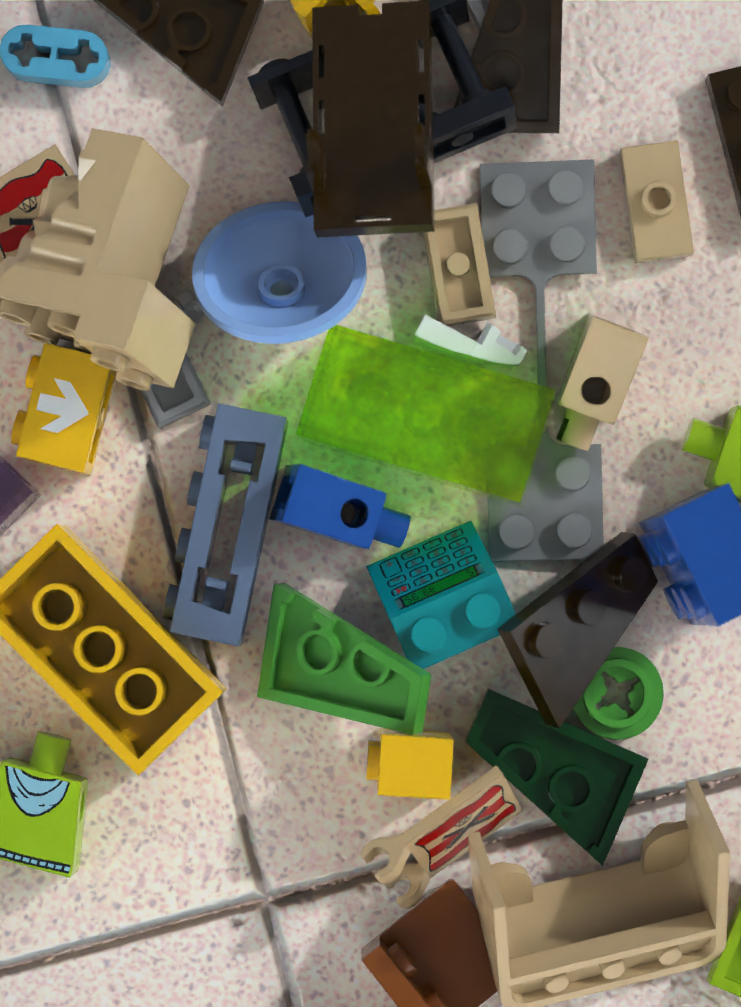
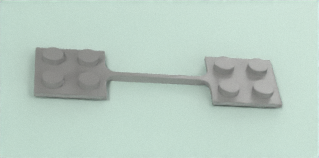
[480,159,604,561]

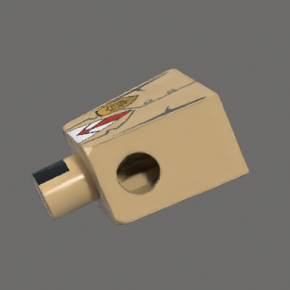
[556,314,649,451]

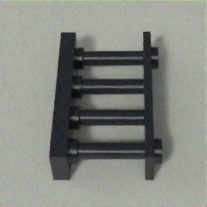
[247,0,518,217]

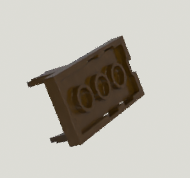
[305,0,435,238]

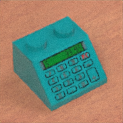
[366,520,516,669]

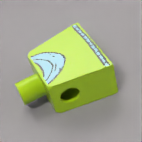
[0,731,88,878]

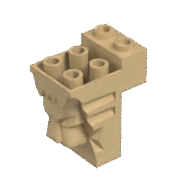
[0,128,196,391]

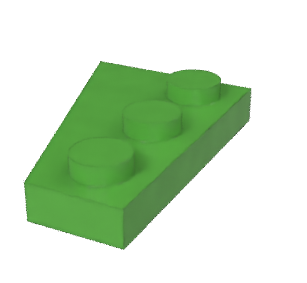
[257,583,432,735]

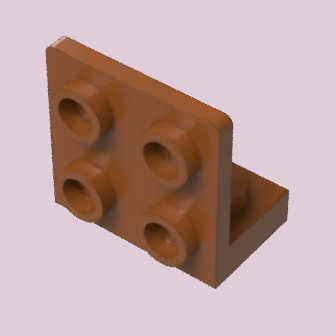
[361,879,497,1007]

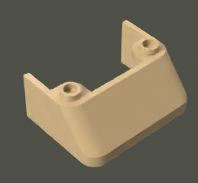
[468,779,730,1007]

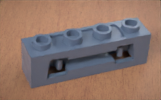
[163,403,289,647]

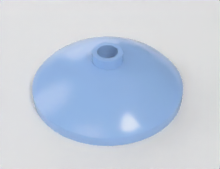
[192,201,367,344]

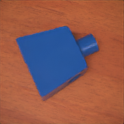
[269,464,411,550]

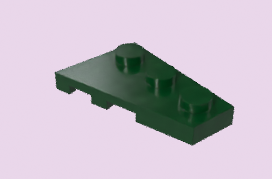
[465,688,649,866]

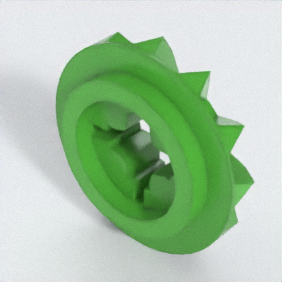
[574,647,664,740]

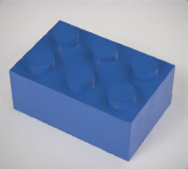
[637,483,741,627]

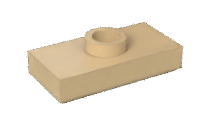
[619,140,694,263]
[423,203,496,326]

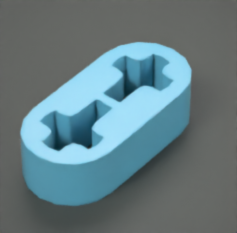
[0,25,111,88]

